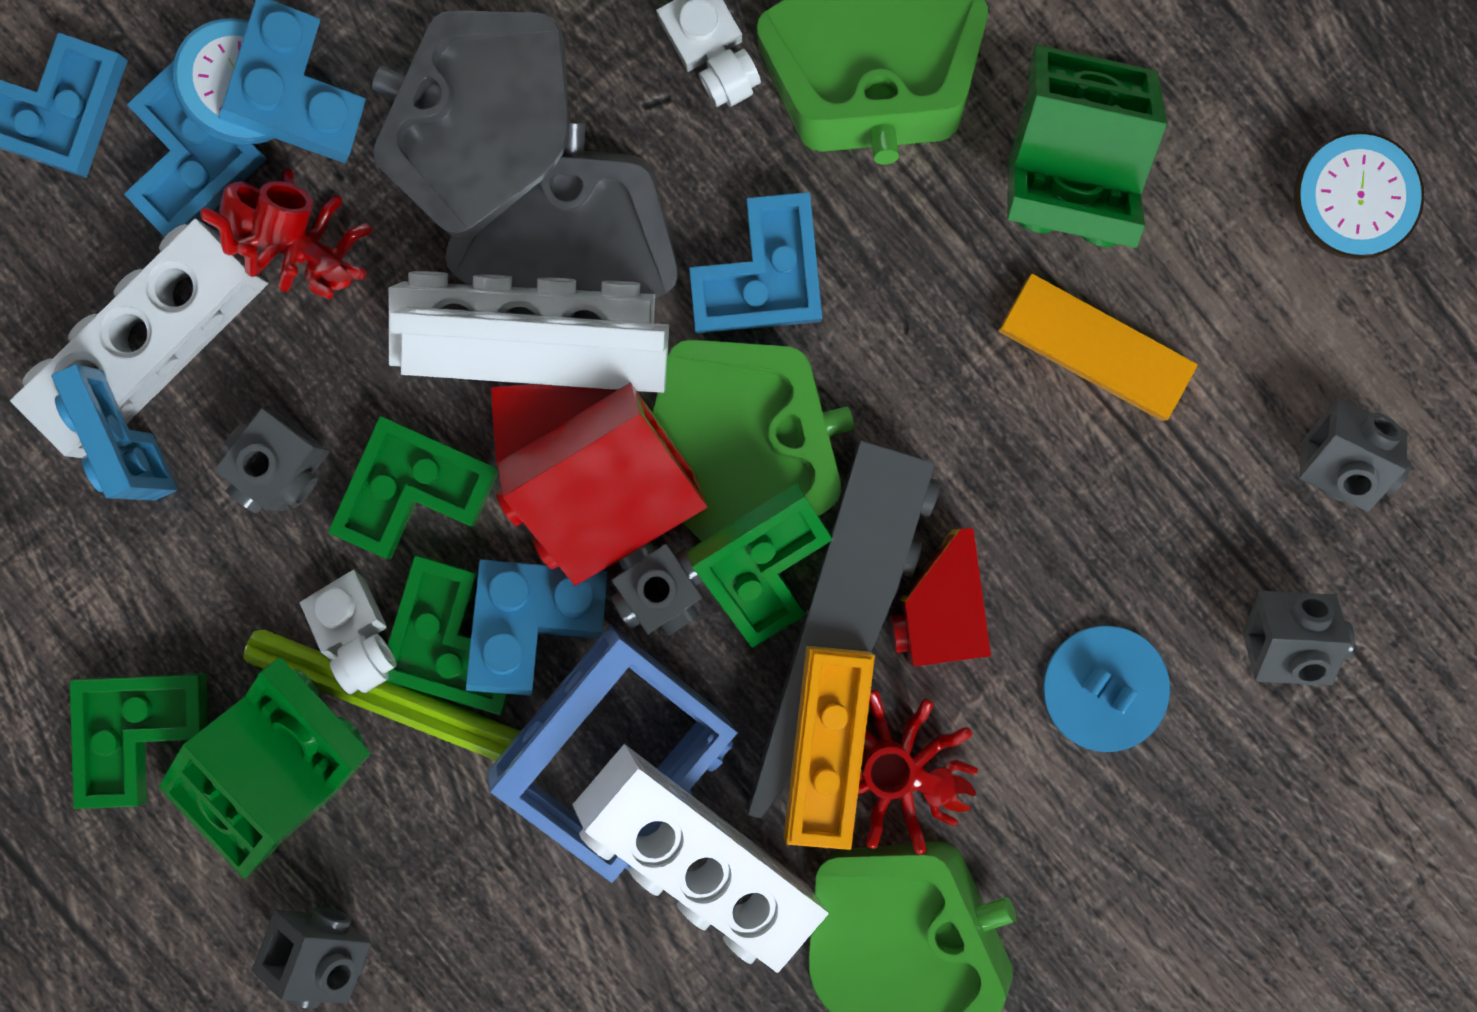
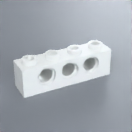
[10,218,269,458]
[389,271,655,366]
[572,744,829,973]

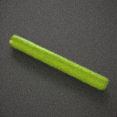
[243,630,521,761]

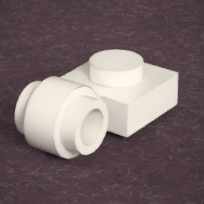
[656,0,761,107]
[299,569,396,694]

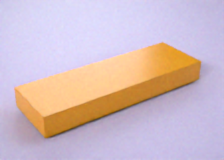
[998,273,1198,421]
[783,645,875,850]

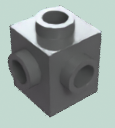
[1299,397,1411,512]
[214,408,330,513]
[610,541,704,636]
[1243,591,1355,686]
[252,906,371,1009]

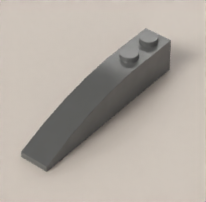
[748,441,940,819]

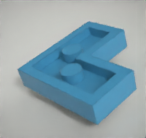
[219,0,366,163]
[0,33,128,178]
[124,61,267,237]
[689,192,822,334]
[51,364,178,501]
[466,559,608,696]

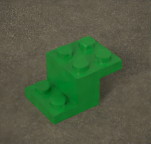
[1007,44,1167,248]
[158,657,371,880]

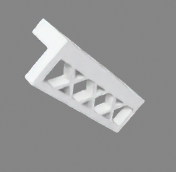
[390,306,669,393]

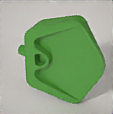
[757,0,988,165]
[652,340,854,542]
[809,841,1016,1012]

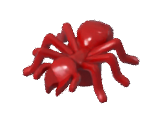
[200,168,373,299]
[858,689,978,855]

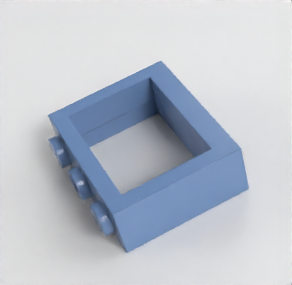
[487,624,737,883]

